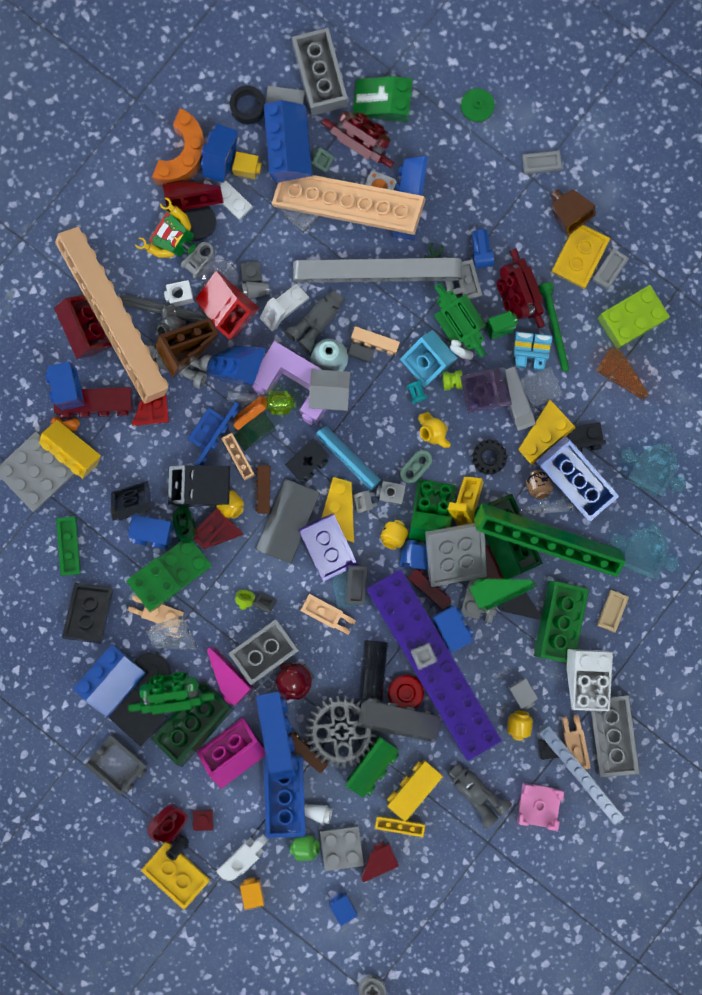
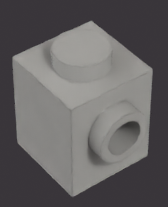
[376,481,406,505]

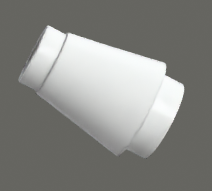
[305,804,333,825]

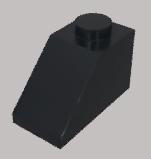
[501,592,541,620]

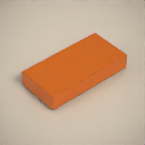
[233,395,267,430]

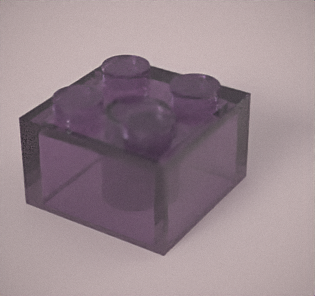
[460,367,512,414]

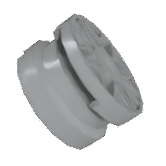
[358,975,386,995]

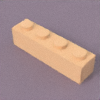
[351,326,400,355]
[221,433,255,481]

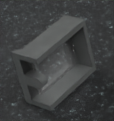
[85,733,148,796]

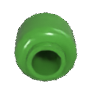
[290,835,320,861]

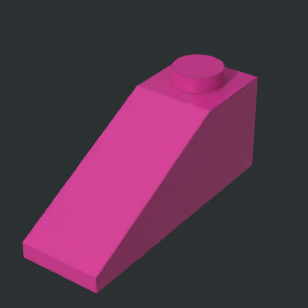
[207,646,254,706]

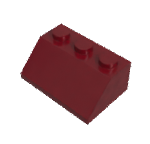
[54,295,112,359]

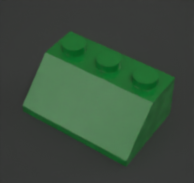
[345,735,399,798]

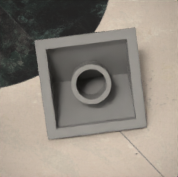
[309,369,350,411]

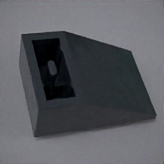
[168,465,230,507]

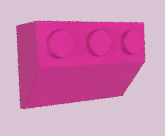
[196,717,266,789]

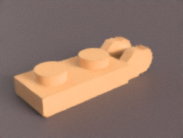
[300,594,356,635]
[127,595,185,631]
[562,714,591,769]

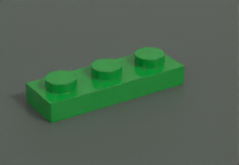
[56,517,81,576]

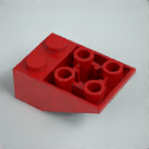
[195,270,259,340]

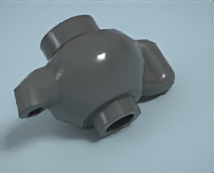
[157,304,186,335]

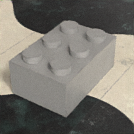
[228,619,299,685]

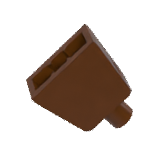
[551,189,596,236]

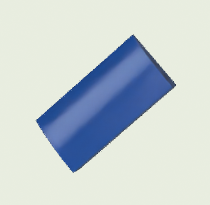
[264,757,306,838]

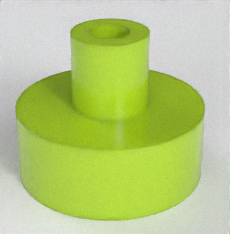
[235,589,255,610]

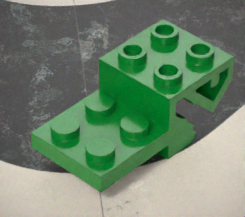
[126,540,212,613]

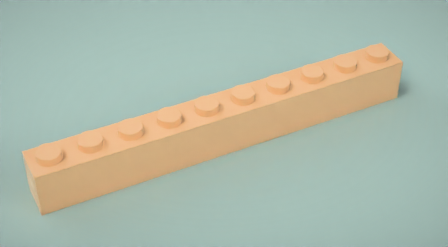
[55,227,168,404]

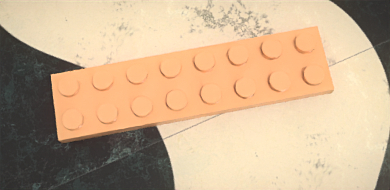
[272,175,426,235]

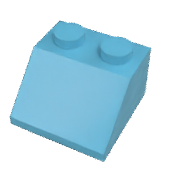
[400,330,458,388]

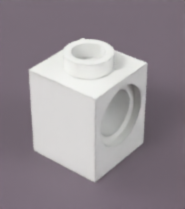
[164,280,194,307]

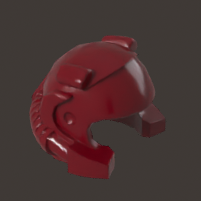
[276,662,312,700]

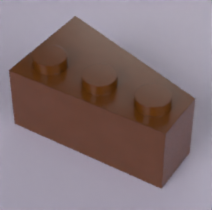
[155,318,219,378]

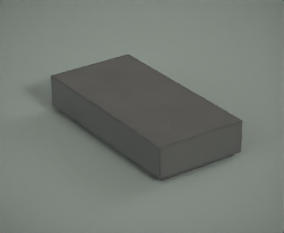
[345,565,368,605]

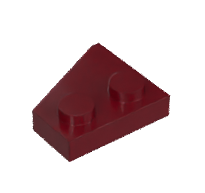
[193,508,243,549]

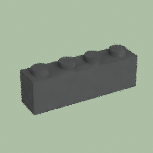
[358,699,441,742]

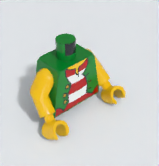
[135,197,196,258]

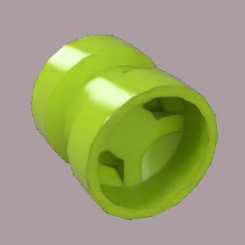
[442,370,464,391]

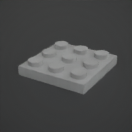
[0,432,75,513]
[426,523,487,587]

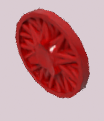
[388,675,424,709]

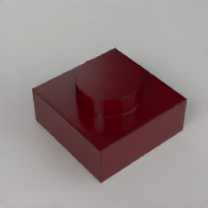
[193,810,214,831]

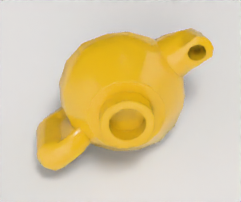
[418,412,451,448]

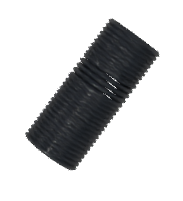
[358,640,388,701]

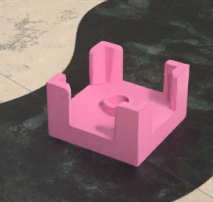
[517,783,564,831]

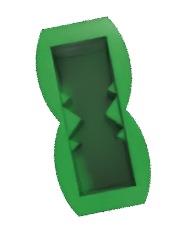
[485,311,518,340]

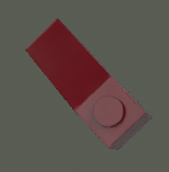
[163,181,224,212]

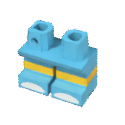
[513,332,552,371]

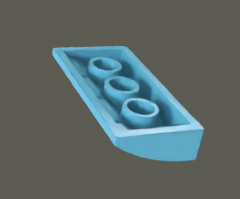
[317,426,382,491]

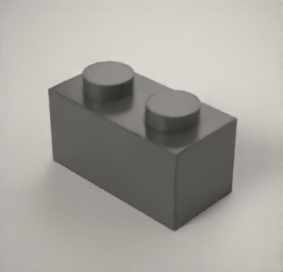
[348,342,374,363]

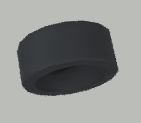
[230,85,265,125]

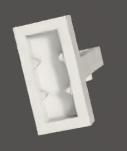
[260,283,309,332]

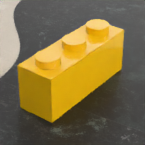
[39,420,101,479]
[387,759,443,822]

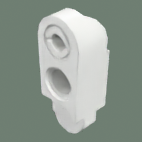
[216,834,269,881]

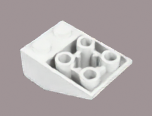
[567,649,613,711]

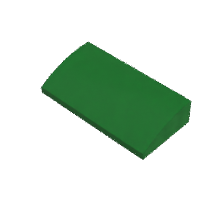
[533,581,589,663]

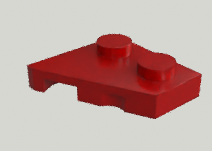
[132,393,169,426]

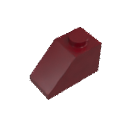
[361,841,399,883]

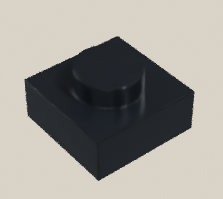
[538,739,559,760]

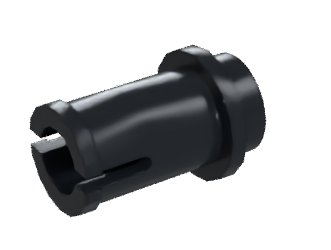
[166,835,189,861]

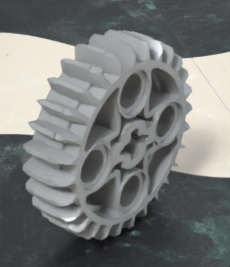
[305,696,377,768]

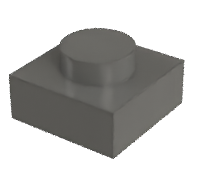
[241,262,262,283]

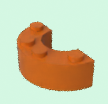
[152,108,205,186]

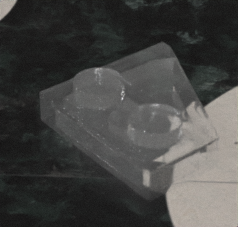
[520,500,574,515]
[146,615,198,650]

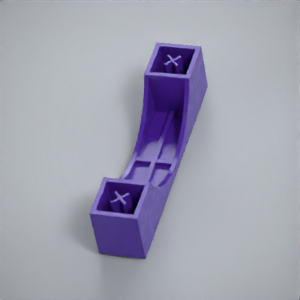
[366,569,502,761]

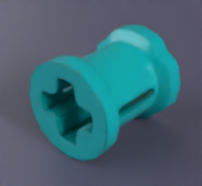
[406,380,428,404]

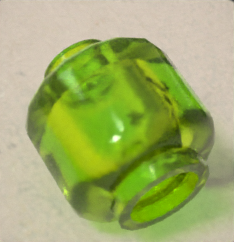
[266,390,295,415]

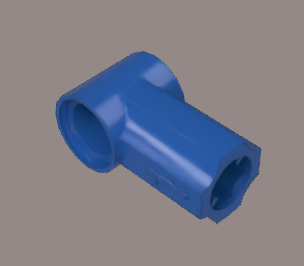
[471,229,494,269]

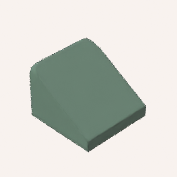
[311,147,334,173]

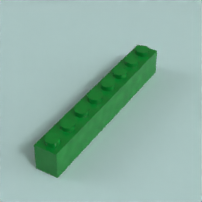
[474,503,626,577]

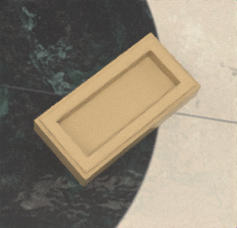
[596,590,629,633]

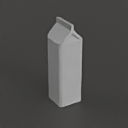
[496,367,536,431]

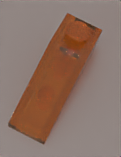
[595,348,649,401]

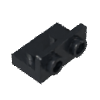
[566,422,606,452]

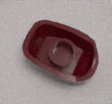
[147,803,188,844]

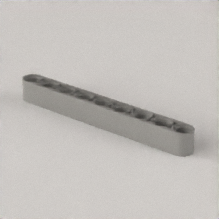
[293,258,462,283]

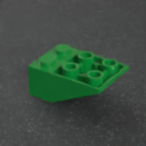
[409,479,456,542]

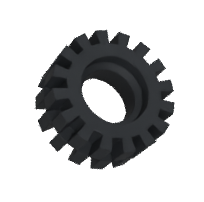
[472,439,508,475]

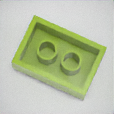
[598,285,670,350]

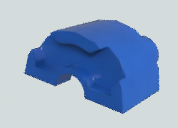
[399,540,428,570]

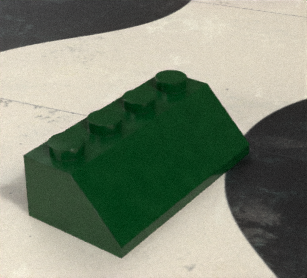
[475,494,543,579]

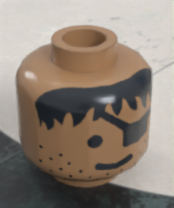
[525,470,553,500]

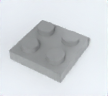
[320,826,364,871]

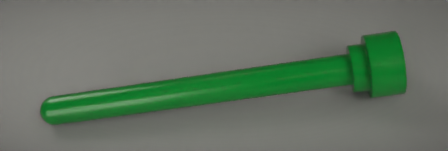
[538,282,569,372]

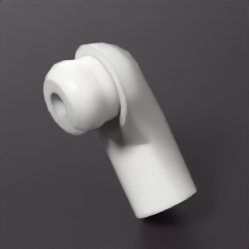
[450,340,474,360]

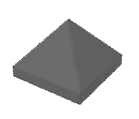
[253,592,277,613]

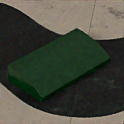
[151,681,234,767]

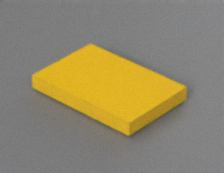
[551,225,610,289]
[141,842,211,910]

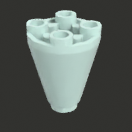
[310,339,348,371]

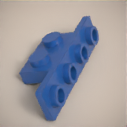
[187,402,239,466]

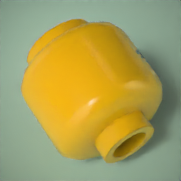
[216,490,244,519]
[380,520,408,550]
[506,710,533,741]

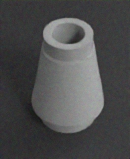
[241,281,269,299]

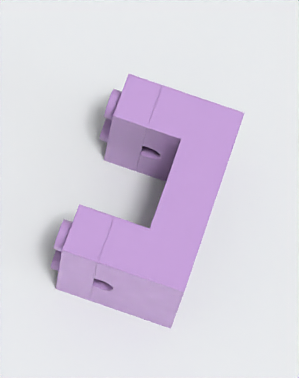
[252,341,326,425]

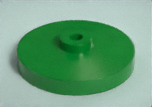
[461,88,494,123]

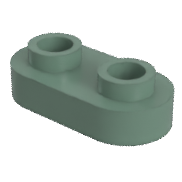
[400,450,432,484]

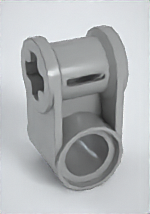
[181,242,216,279]

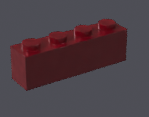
[54,387,134,419]

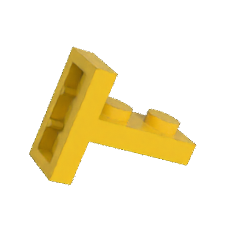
[448,477,484,526]

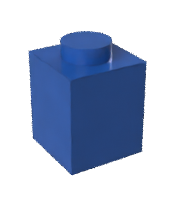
[329,892,358,926]

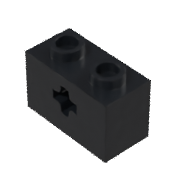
[285,439,329,483]

